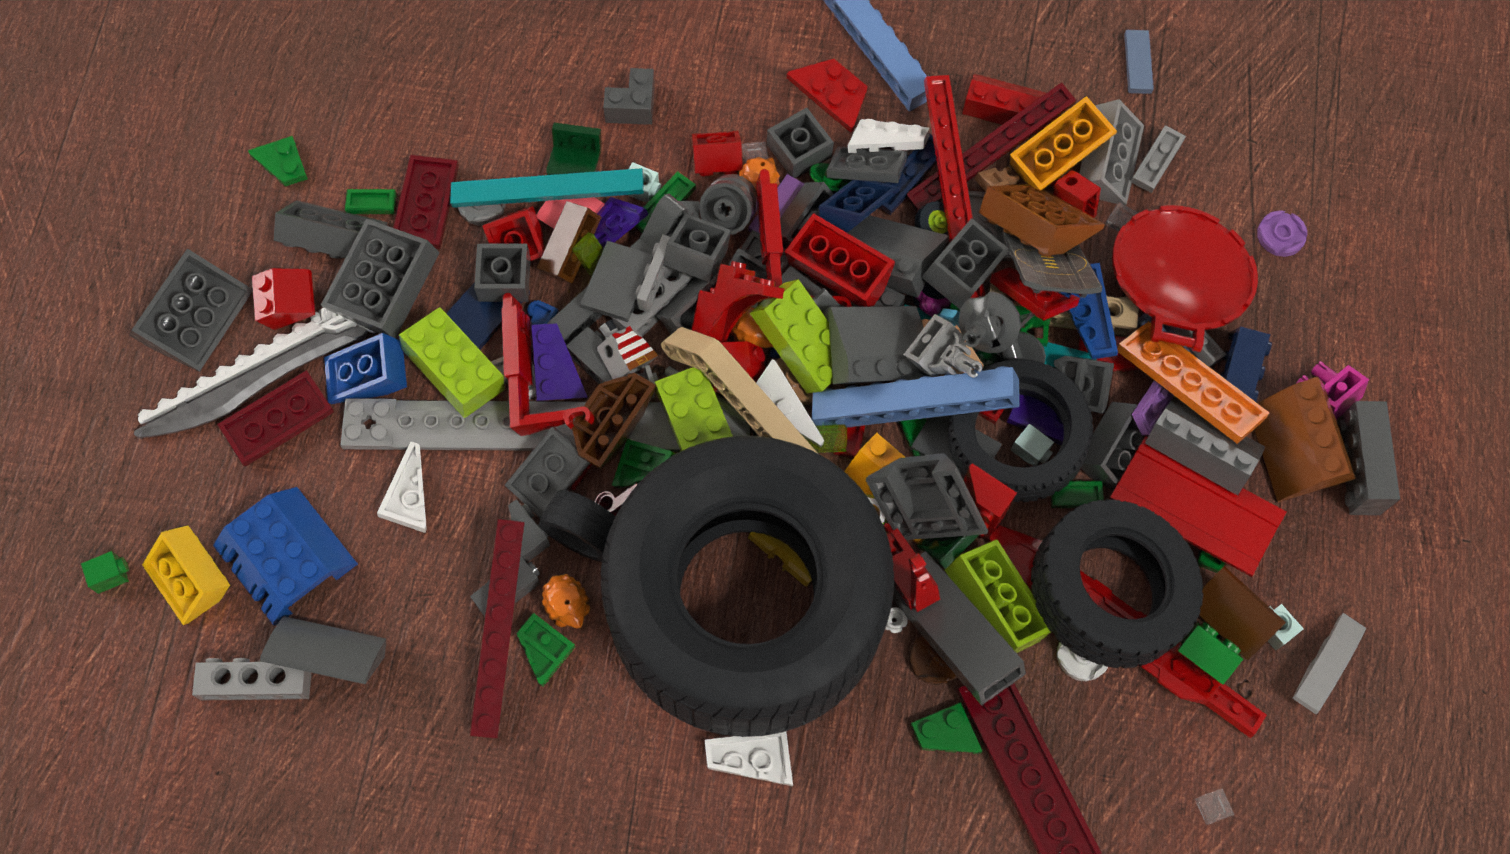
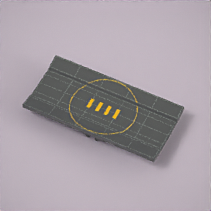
[1002,231,1103,298]

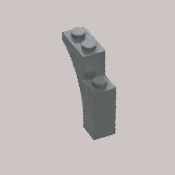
[470,499,550,617]

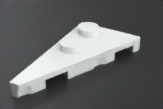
[756,359,824,448]
[377,442,427,533]

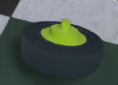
[915,201,949,242]

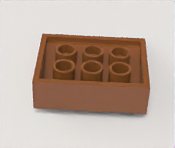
[979,184,1105,257]
[1254,376,1356,502]

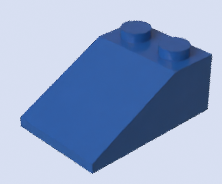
[324,333,407,404]

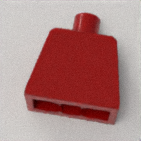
[1049,170,1101,218]

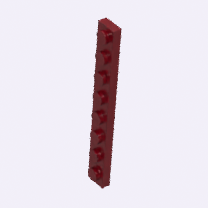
[906,82,1076,211]
[470,519,525,739]

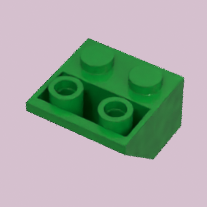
[1177,622,1243,685]

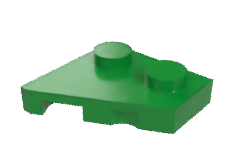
[248,136,308,187]
[516,613,576,687]

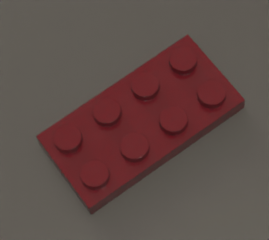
[393,155,459,249]
[217,370,334,467]

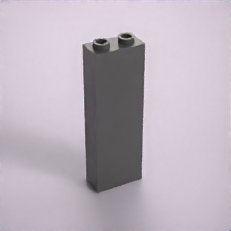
[893,551,1026,705]

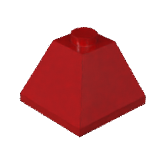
[482,206,545,261]
[713,341,765,394]

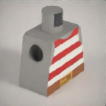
[597,320,658,379]

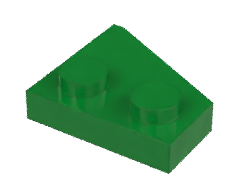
[612,439,676,488]
[910,703,982,754]

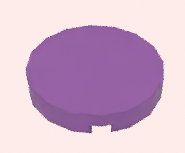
[1257,210,1307,257]

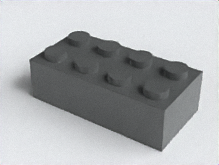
[1336,401,1400,515]

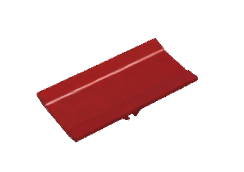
[1109,436,1287,577]

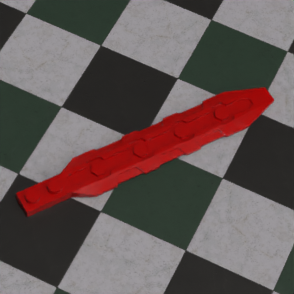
[988,525,1267,738]

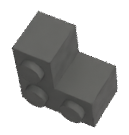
[603,68,655,125]

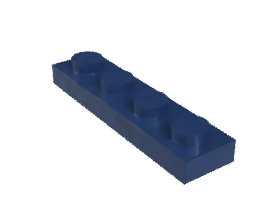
[879,133,937,215]

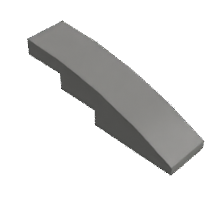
[1293,613,1366,714]

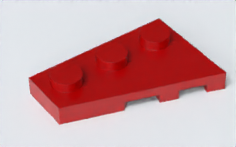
[990,267,1080,321]

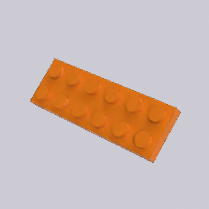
[1117,321,1269,444]

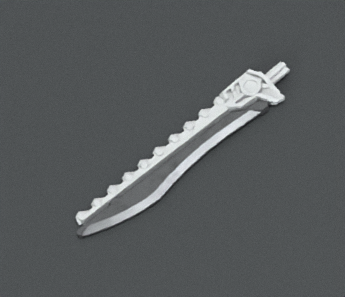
[134,308,376,439]

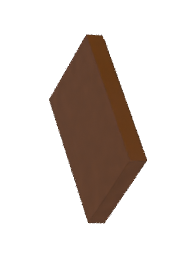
[1199,566,1286,660]

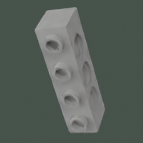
[612,267,696,337]
[192,658,311,700]

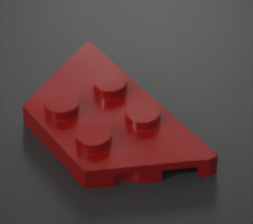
[786,59,868,133]

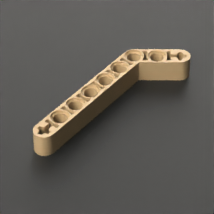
[661,327,817,453]

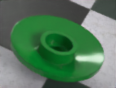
[810,163,852,192]

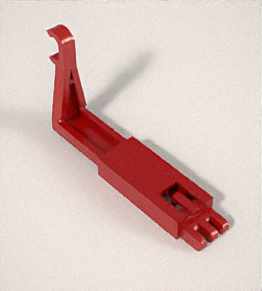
[756,169,852,307]
[502,293,594,436]

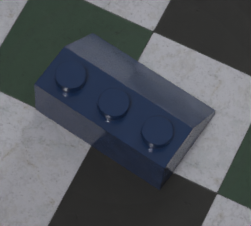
[819,180,899,233]

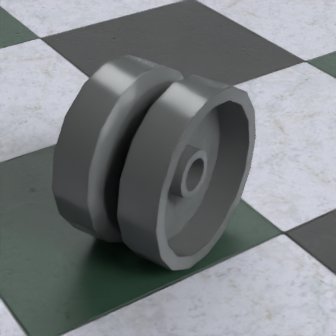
[699,174,757,235]

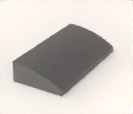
[260,616,386,684]

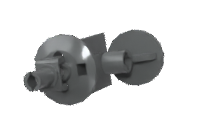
[958,291,1046,364]

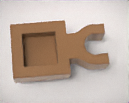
[975,166,1020,192]

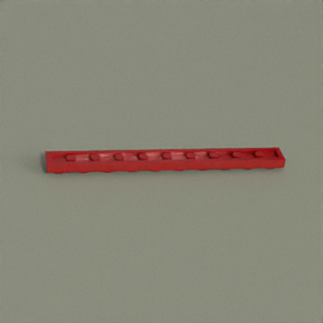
[924,75,985,298]

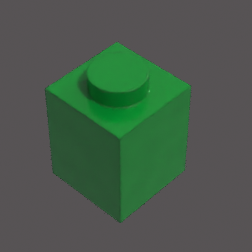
[81,551,129,594]

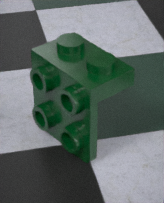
[546,122,602,175]

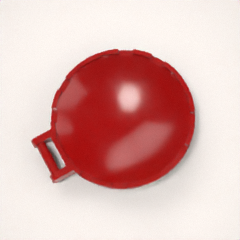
[1112,205,1258,353]

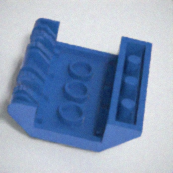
[213,487,358,625]

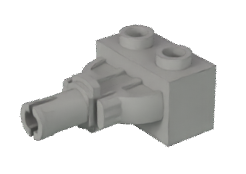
[903,314,982,378]

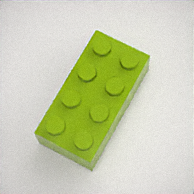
[750,279,833,393]
[399,307,505,419]
[655,367,733,452]
[945,540,1051,653]

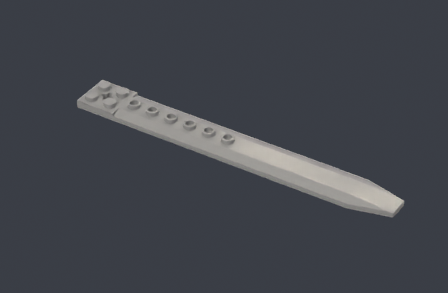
[340,399,750,452]

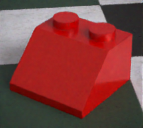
[692,131,743,176]
[252,268,315,330]

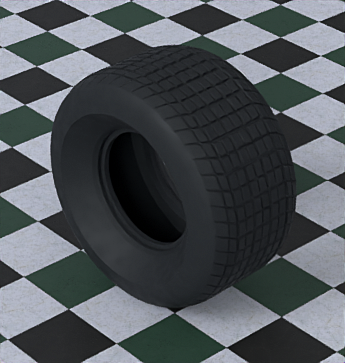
[601,436,894,737]

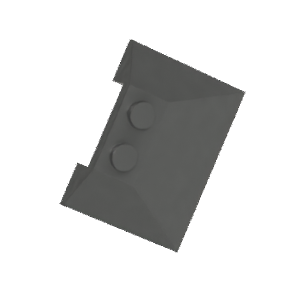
[865,453,988,540]

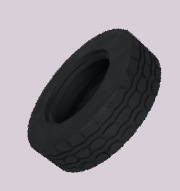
[1031,499,1203,668]

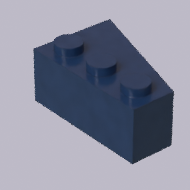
[1221,327,1272,402]

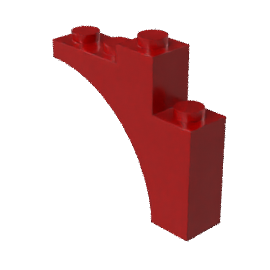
[691,261,785,342]

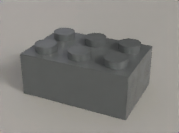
[922,218,1009,309]

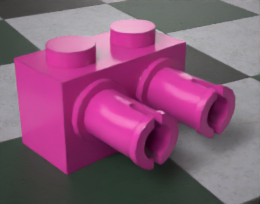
[1296,361,1369,420]

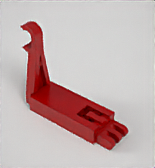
[883,522,940,612]

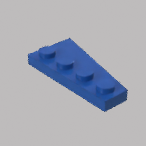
[1058,263,1118,360]

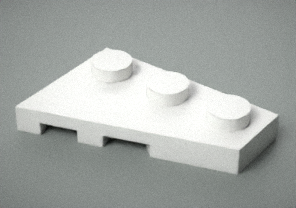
[848,119,929,153]
[705,731,793,786]

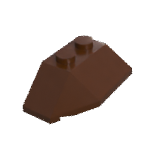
[572,372,656,469]

